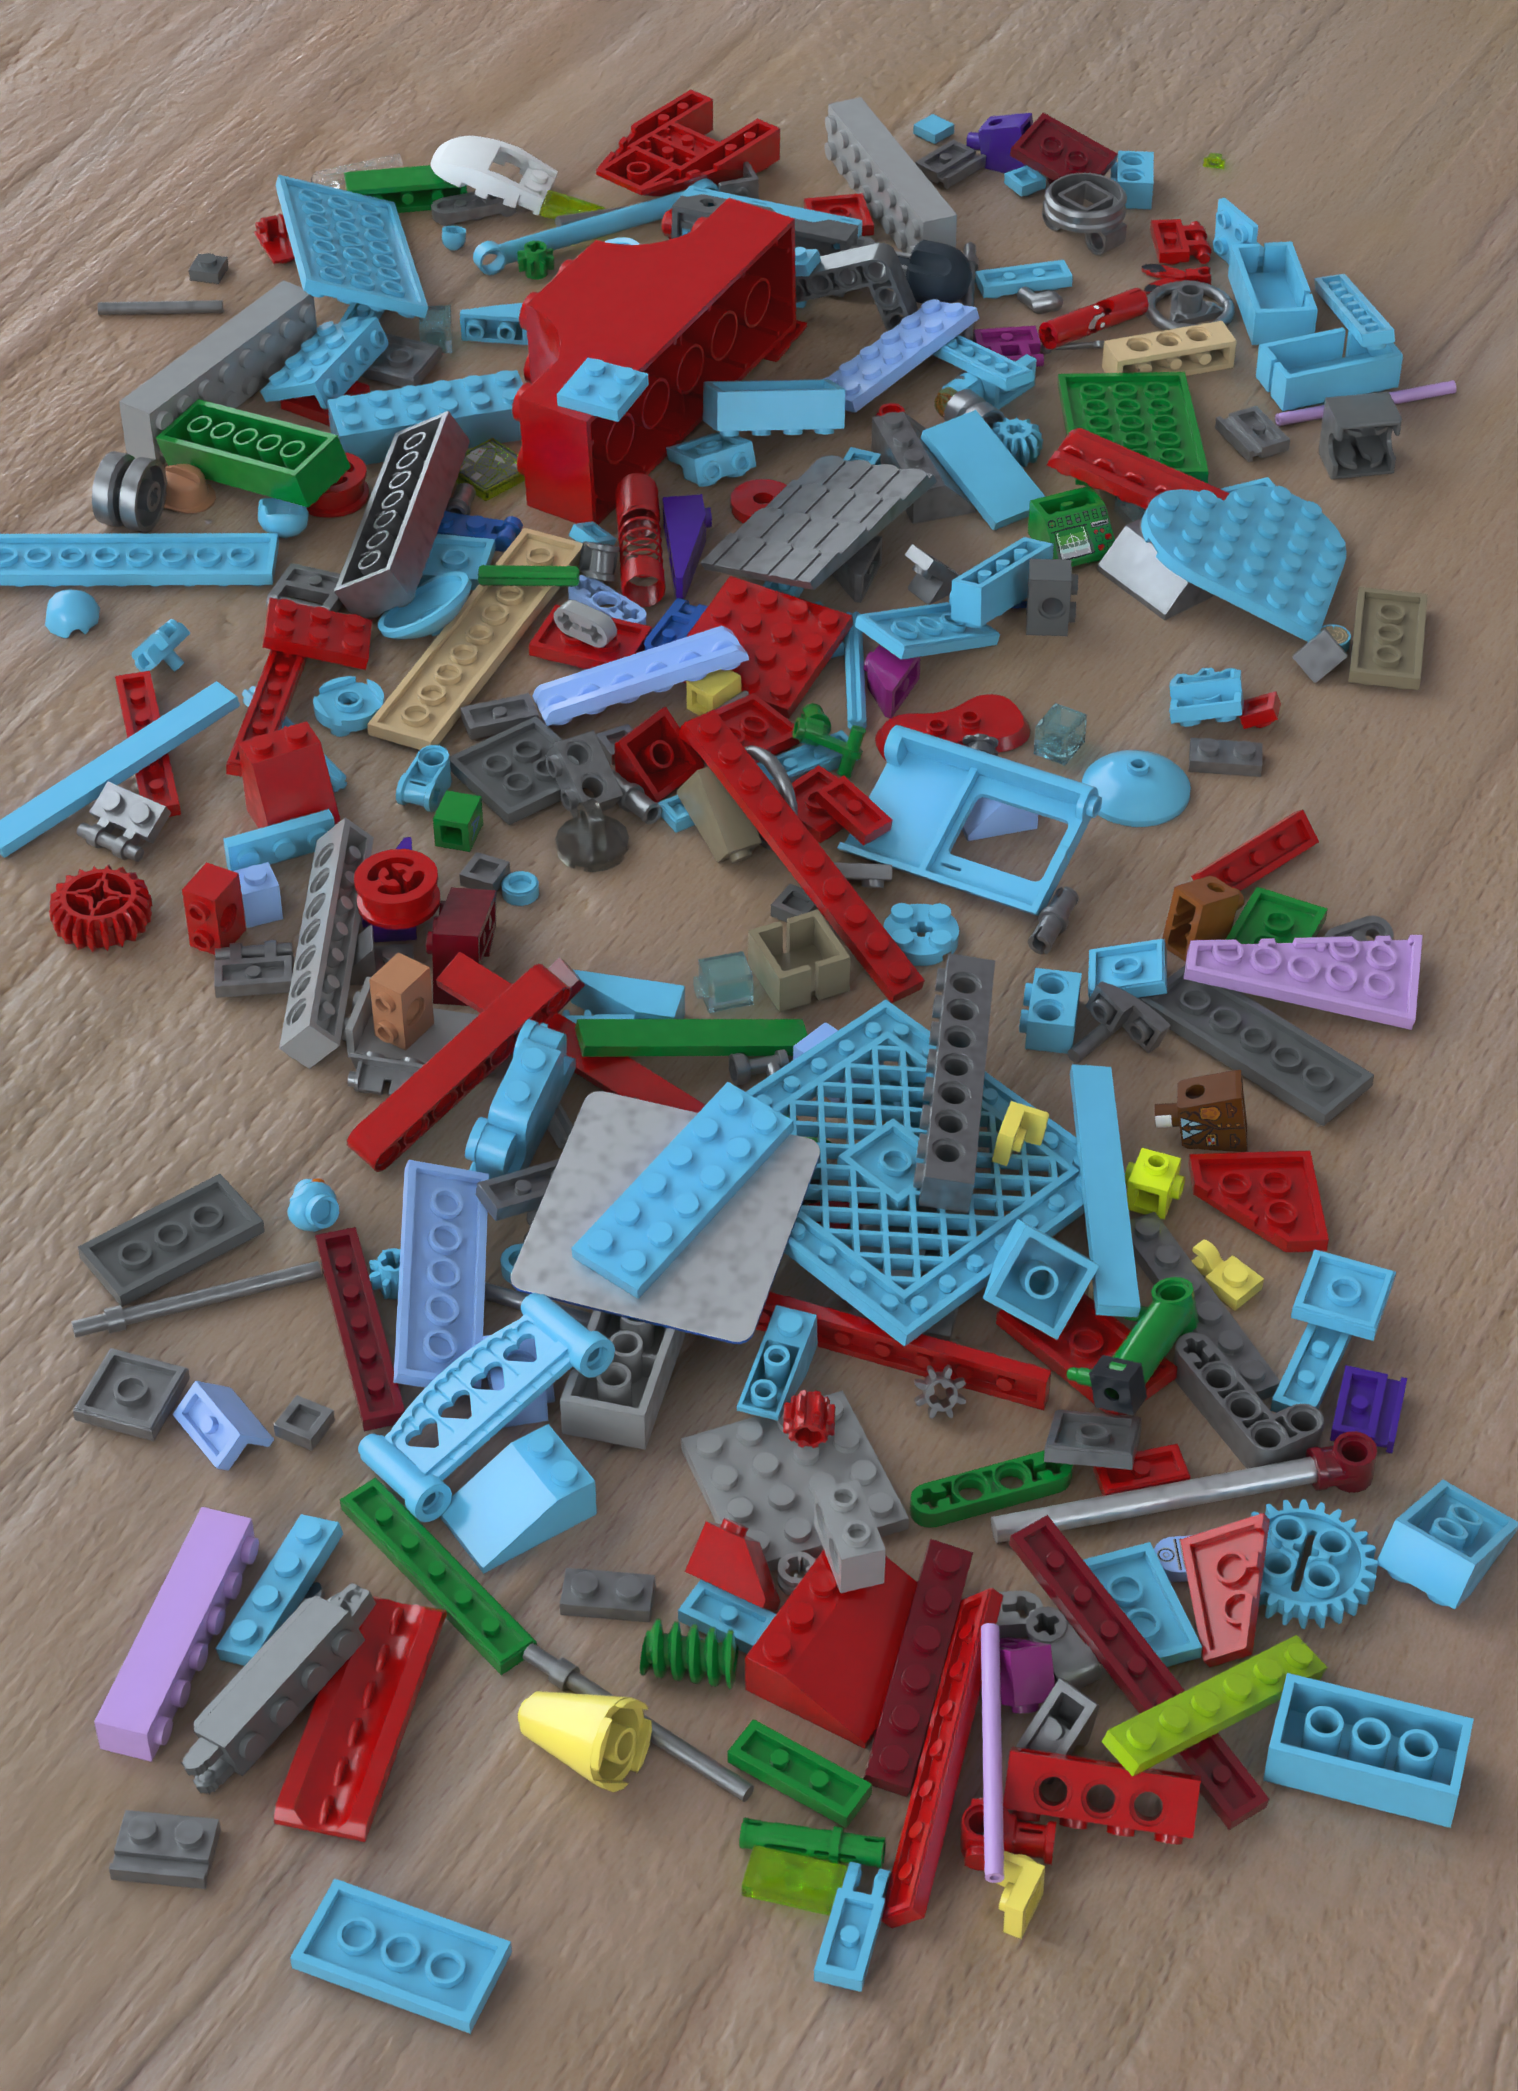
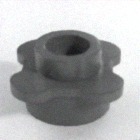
[963,734,998,756]

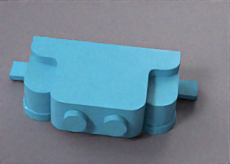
[465,1019,576,1179]

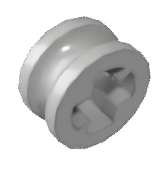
[778,1551,815,1595]

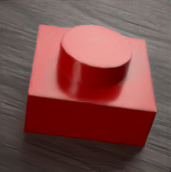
[1239,691,1281,729]

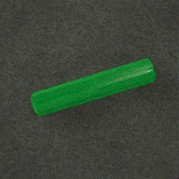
[478,565,580,587]

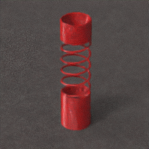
[615,473,666,608]

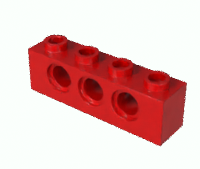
[1003,1746,1201,1845]

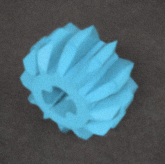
[992,417,1043,467]

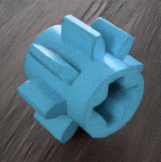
[369,1248,400,1300]

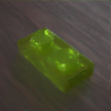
[742,1845,847,1916]

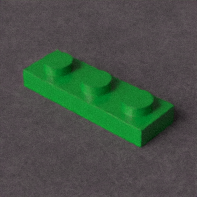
[727,1719,872,1828]

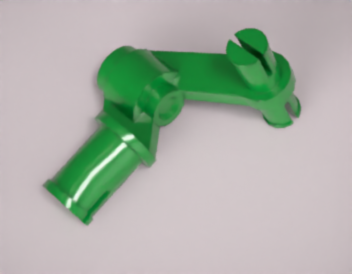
[793,703,866,778]

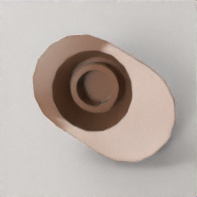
[164,464,216,514]

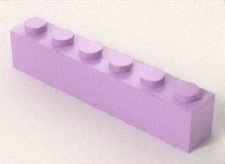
[94,1507,259,1762]

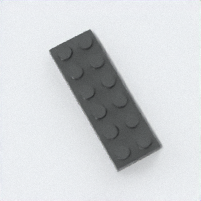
[1141,965,1374,1126]

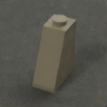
[676,767,762,864]

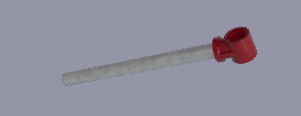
[991,1431,1377,1543]

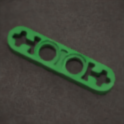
[910,1451,1073,1528]

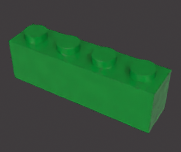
[344,165,467,213]

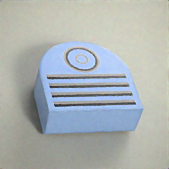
[1154,1535,1192,1582]

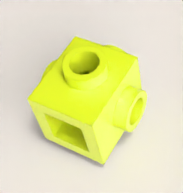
[1125,1148,1185,1219]

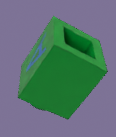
[433,790,483,852]

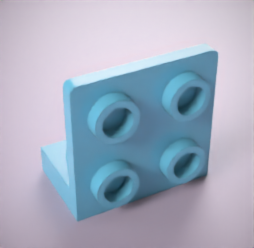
[1213,198,1264,273]

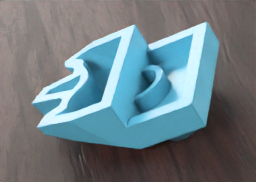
[1169,668,1244,727]

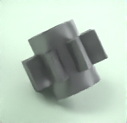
[914,1364,966,1419]

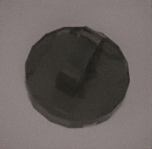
[555,799,629,872]

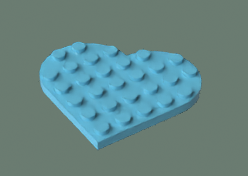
[1141,485,1346,642]

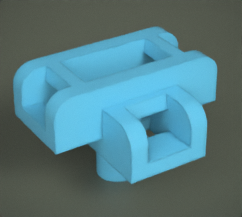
[131,619,191,672]

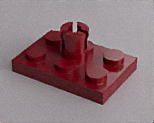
[1010,112,1118,185]

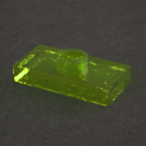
[539,190,605,220]

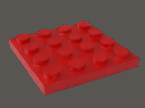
[682,576,853,719]

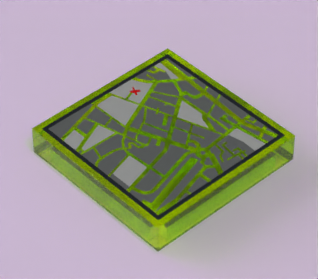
[456,437,525,501]

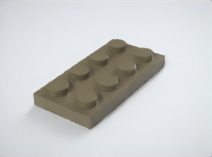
[1348,587,1428,690]

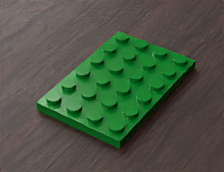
[1057,372,1209,486]

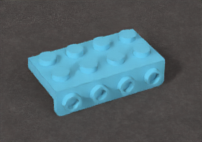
[260,317,388,409]

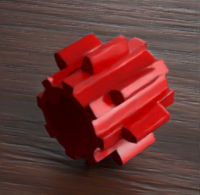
[783,1390,836,1448]

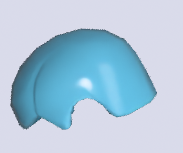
[258,498,309,538]
[45,589,100,638]

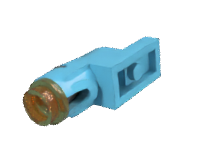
[934,354,1036,418]

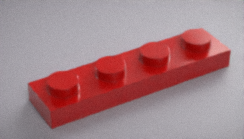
[1191,809,1319,891]

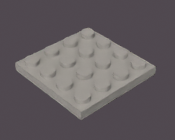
[681,1390,909,1572]

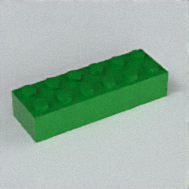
[156,399,351,508]

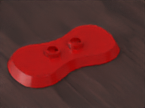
[875,694,1031,760]

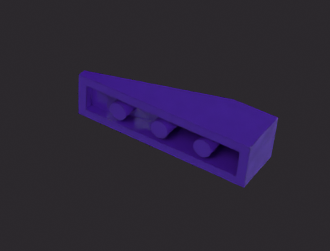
[663,494,712,600]

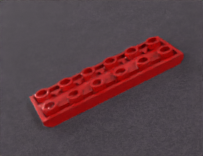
[1047,428,1230,509]
[273,1596,447,1842]

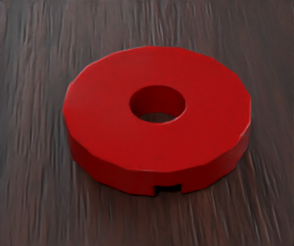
[730,479,787,524]

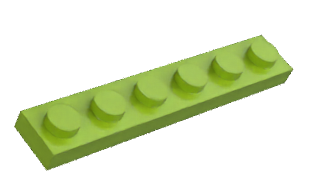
[1102,1635,1328,1776]

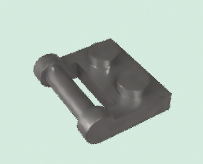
[266,563,343,612]

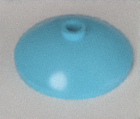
[378,571,472,640]
[1082,750,1191,827]

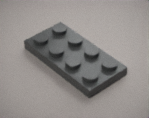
[78,1174,265,1307]

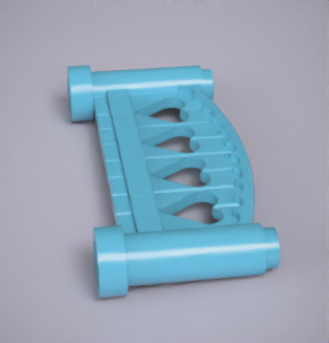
[358,1293,615,1522]

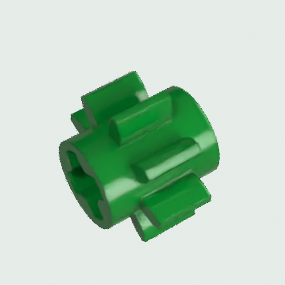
[517,241,555,280]

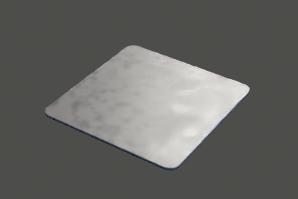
[511,1091,820,1344]

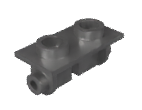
[347,1051,424,1096]

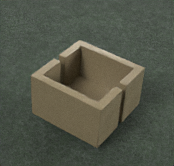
[748,910,850,1013]

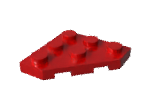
[1188,1151,1329,1252]

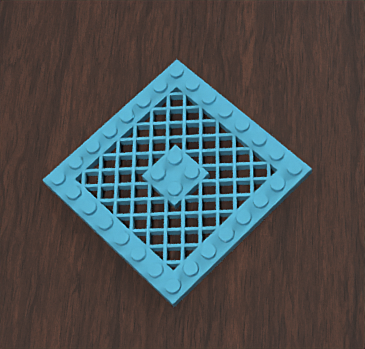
[746,999,1125,1347]

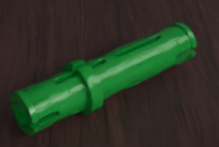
[739,1817,886,1869]

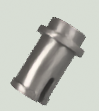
[445,483,476,515]

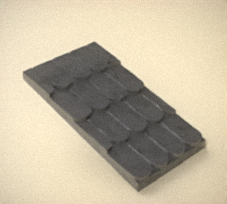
[700,456,937,590]

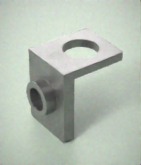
[719,162,759,199]

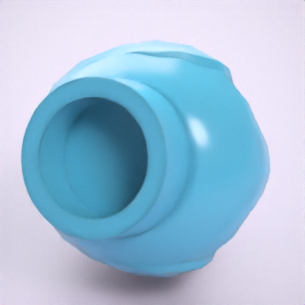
[287,1178,339,1232]

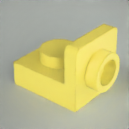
[992,1101,1049,1166]
[997,1851,1045,1939]

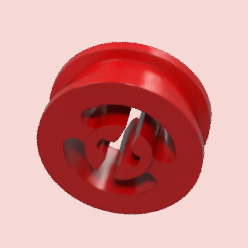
[307,452,370,518]
[354,849,441,929]

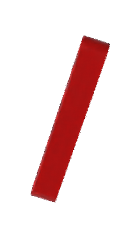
[347,964,571,1172]

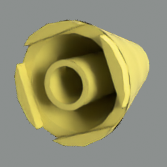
[518,1691,652,1792]

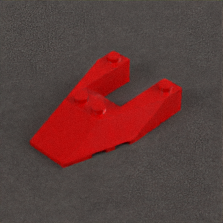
[596,90,780,197]

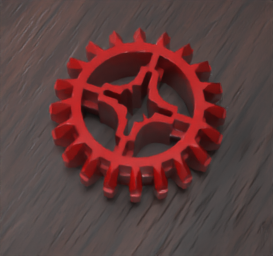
[49,865,153,952]

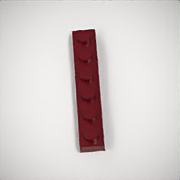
[315,1227,405,1431]
[863,1539,974,1797]

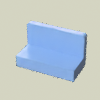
[172,1381,274,1471]

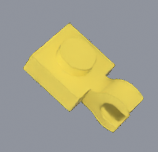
[1192,1239,1264,1311]

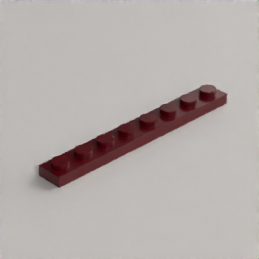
[1009,1515,1270,1830]

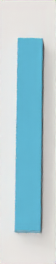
[0,681,240,858]
[1069,1064,1141,1318]

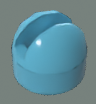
[442,226,466,251]

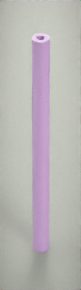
[1275,380,1457,427]
[981,1623,1004,1883]

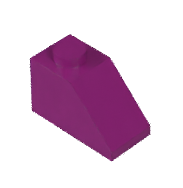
[864,644,921,718]
[1000,1637,1055,1713]

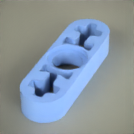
[568,575,647,625]

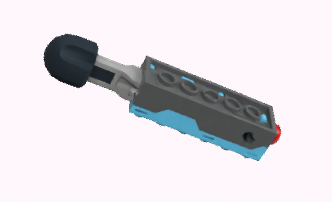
[661,186,972,304]

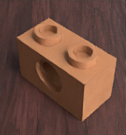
[369,952,434,1051]

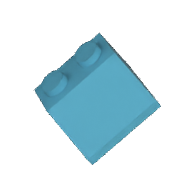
[983,1219,1099,1340]

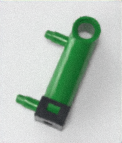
[1067,1277,1199,1416]

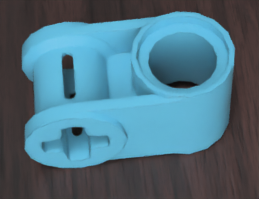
[396,745,452,813]

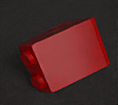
[238,721,341,829]

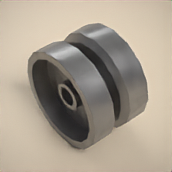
[92,451,167,533]

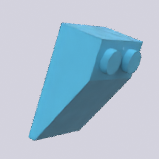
[440,1424,597,1574]
[1377,1479,1518,1609]

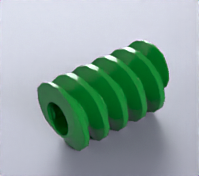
[640,1618,739,1689]

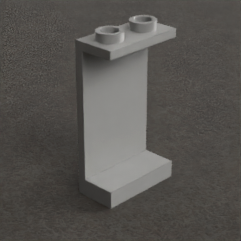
[341,976,478,1064]

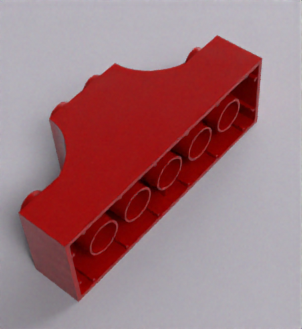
[512,197,796,525]

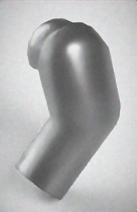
[1017,286,1063,314]

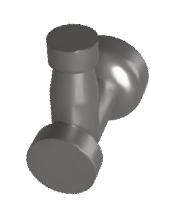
[729,1050,789,1085]

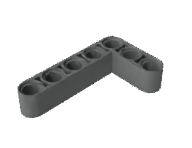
[796,243,918,331]

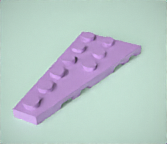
[1184,935,1423,1030]

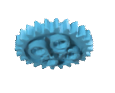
[1251,1499,1378,1629]

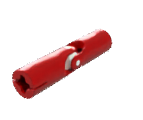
[1038,288,1149,350]

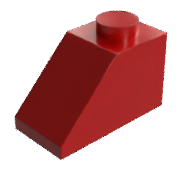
[684,1518,781,1610]

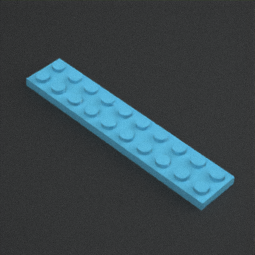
[0,533,279,587]

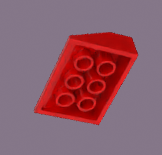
[745,1549,917,1749]

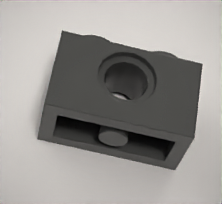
[1026,559,1078,636]

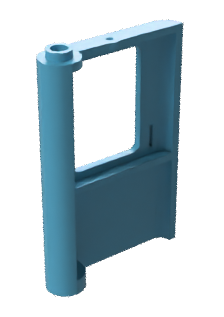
[837,725,1102,916]

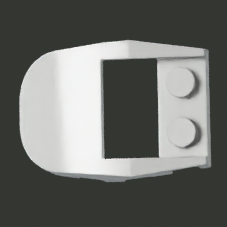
[431,136,558,216]

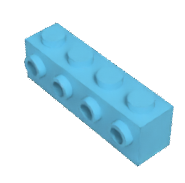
[949,537,1053,628]

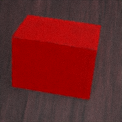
[614,706,705,803]

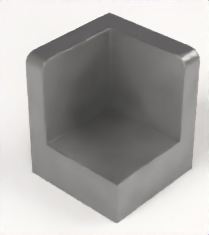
[1292,628,1348,682]

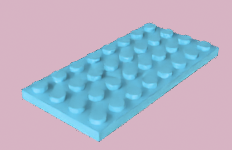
[275,175,428,318]

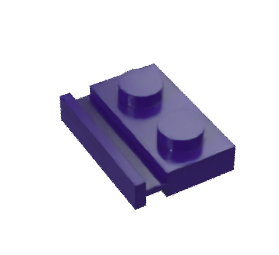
[1330,1365,1407,1454]

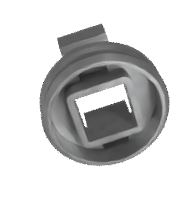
[1042,173,1127,255]

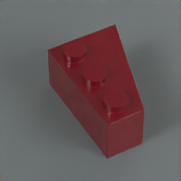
[426,887,496,1006]

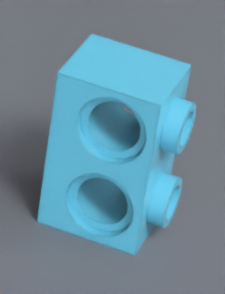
[1110,151,1154,210]
[1019,968,1082,1054]

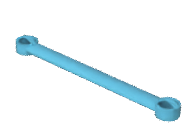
[473,178,719,275]

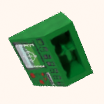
[1028,486,1115,567]

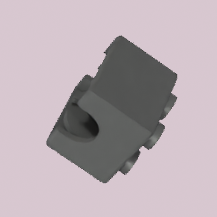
[1318,392,1402,480]

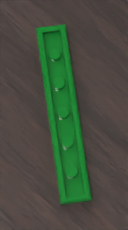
[575,1019,808,1057]
[340,1477,537,1675]

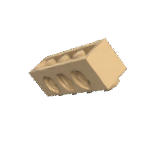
[1102,321,1236,376]

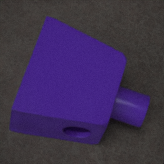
[966,113,1033,173]

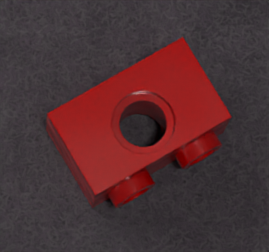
[182,862,247,955]

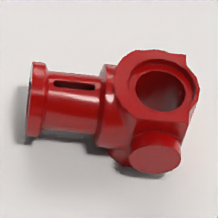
[960,1797,1056,1871]

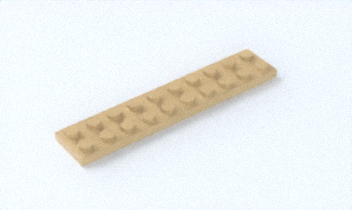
[367,528,583,750]

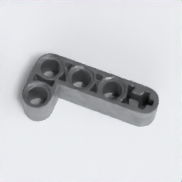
[1174,1332,1324,1469]

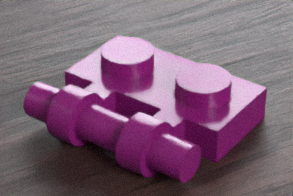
[973,326,1044,367]

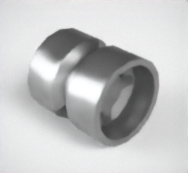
[944,389,1005,429]

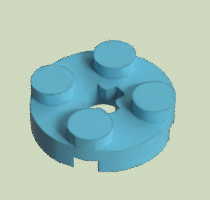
[313,676,385,737]
[883,903,959,966]

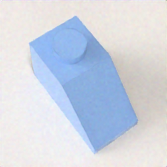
[962,797,1038,841]
[234,862,283,928]

